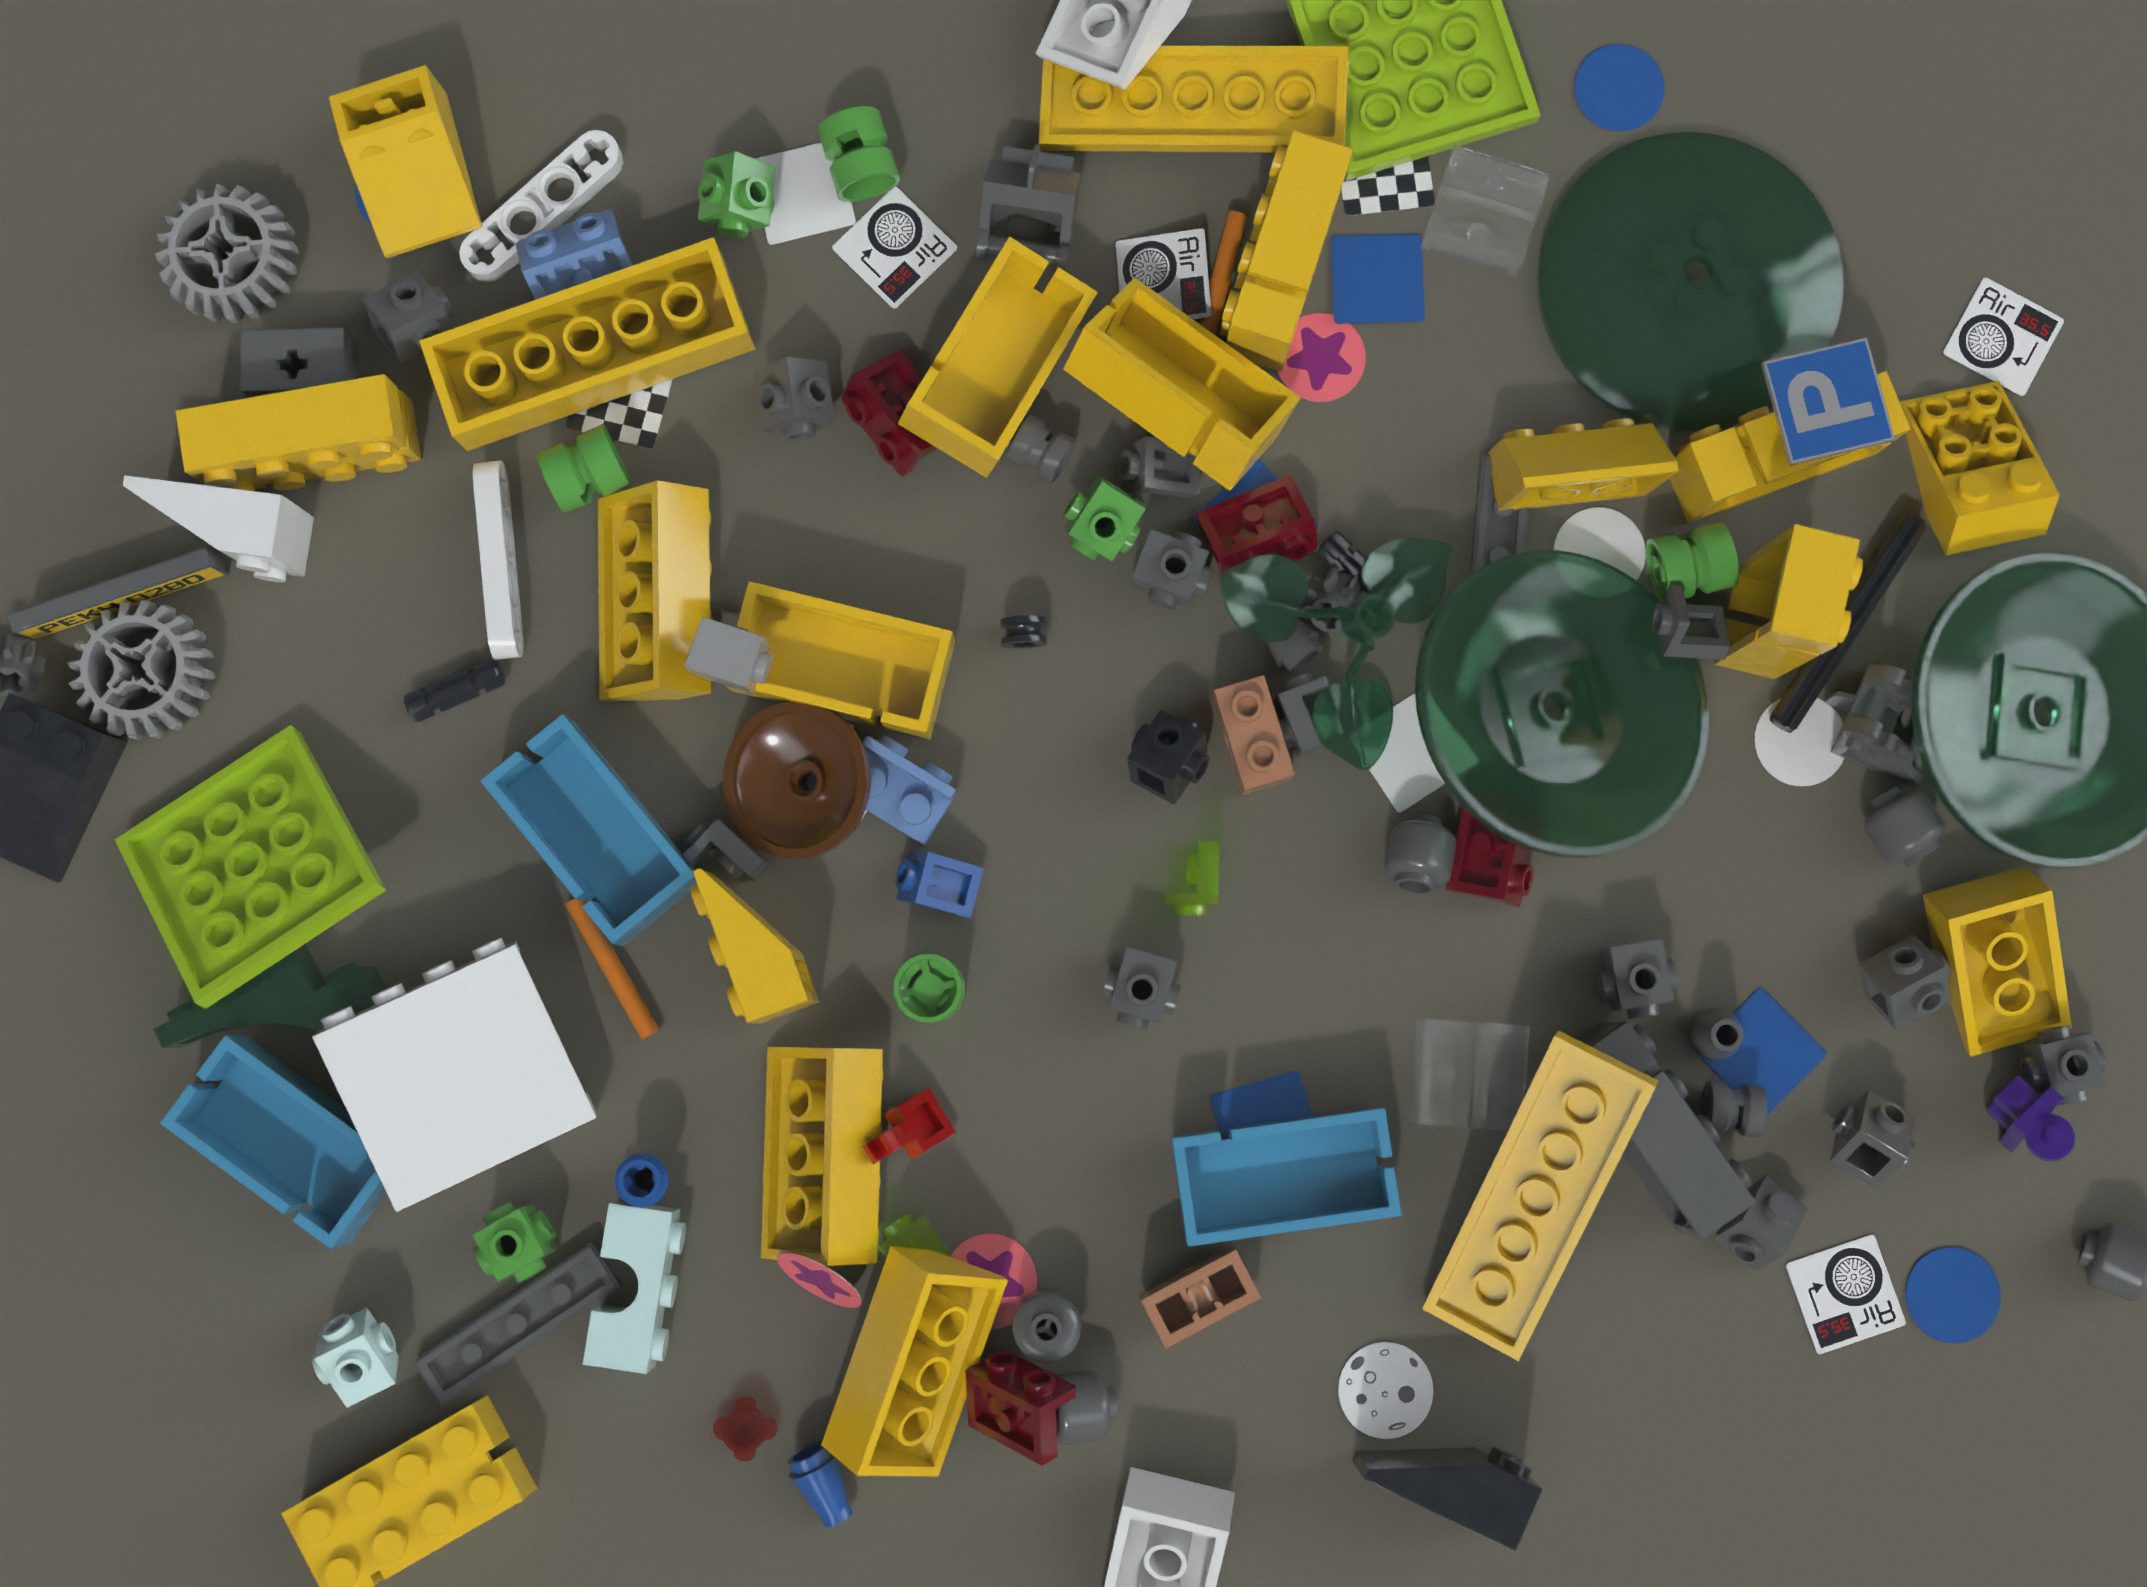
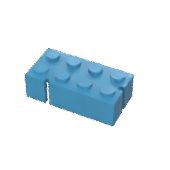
[480,714,697,946]
[160,1035,387,1249]
[1170,1106,1402,1247]

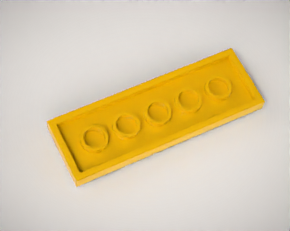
[1039,46,1349,153]
[1422,1030,1659,1361]

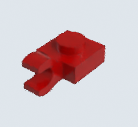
[862,1088,956,1165]

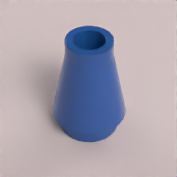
[615,1153,668,1207]
[788,1441,853,1528]

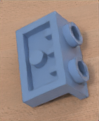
[516,209,633,300]
[862,734,957,846]

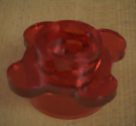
[713,1396,777,1462]

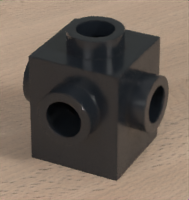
[1127,710,1210,805]

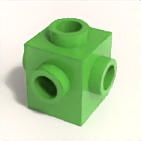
[698,151,776,238]
[1063,474,1146,561]
[472,1202,559,1284]

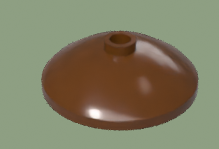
[723,701,871,859]

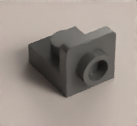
[1117,436,1200,499]
[682,818,770,880]

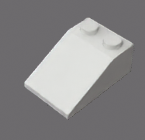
[1036,0,1192,90]
[123,475,314,582]
[1104,1467,1235,1587]

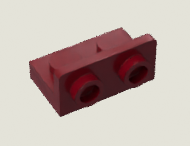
[842,349,938,477]
[1196,474,1318,586]
[1445,788,1544,908]
[965,1350,1076,1466]

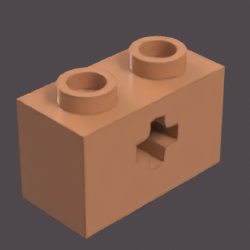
[1211,675,1295,796]
[1139,1244,1261,1349]

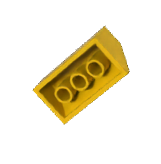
[598,480,712,701]
[761,1047,883,1266]
[821,1246,1008,1477]

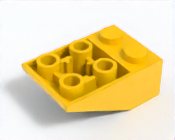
[329,65,482,259]
[1900,381,2060,555]
[690,868,820,1024]

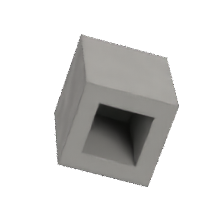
[685,616,774,694]

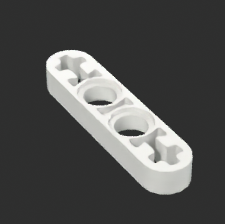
[459,130,623,282]
[473,460,524,660]

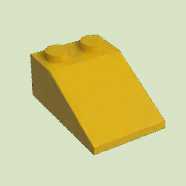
[1923,866,2072,1057]

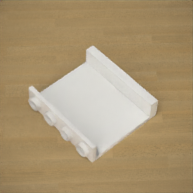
[312,938,597,1212]

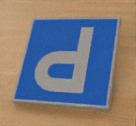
[1761,338,1895,466]

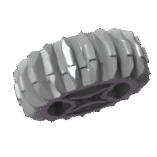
[155,184,300,324]
[67,600,216,740]

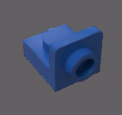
[895,850,984,918]

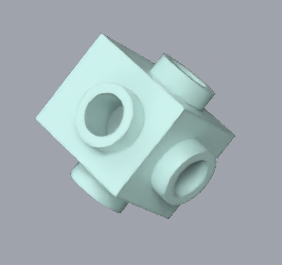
[312,1308,399,1408]

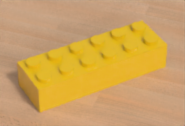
[419,237,756,451]

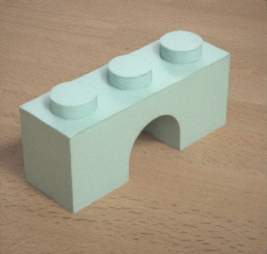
[583,1200,686,1374]

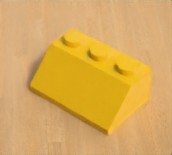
[1488,418,1679,511]

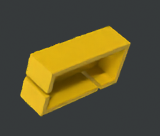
[1219,130,1353,372]
[898,237,1098,478]
[1063,278,1301,491]
[1669,371,1910,524]
[176,374,422,491]
[1714,524,1863,679]
[726,581,956,740]
[281,1395,538,1587]

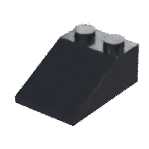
[0,693,128,883]
[1352,1446,1543,1551]

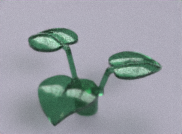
[1220,538,1452,771]

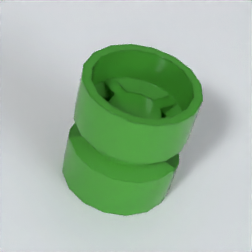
[817,106,900,202]
[536,424,631,514]
[1645,522,1739,603]
[894,954,965,1023]

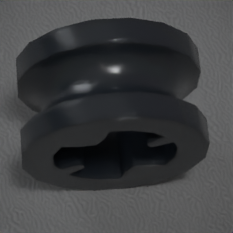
[1000,615,1047,649]

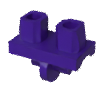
[1986,1075,2076,1162]

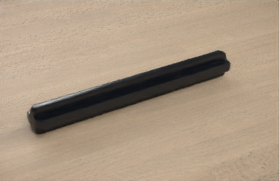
[1770,512,1927,733]

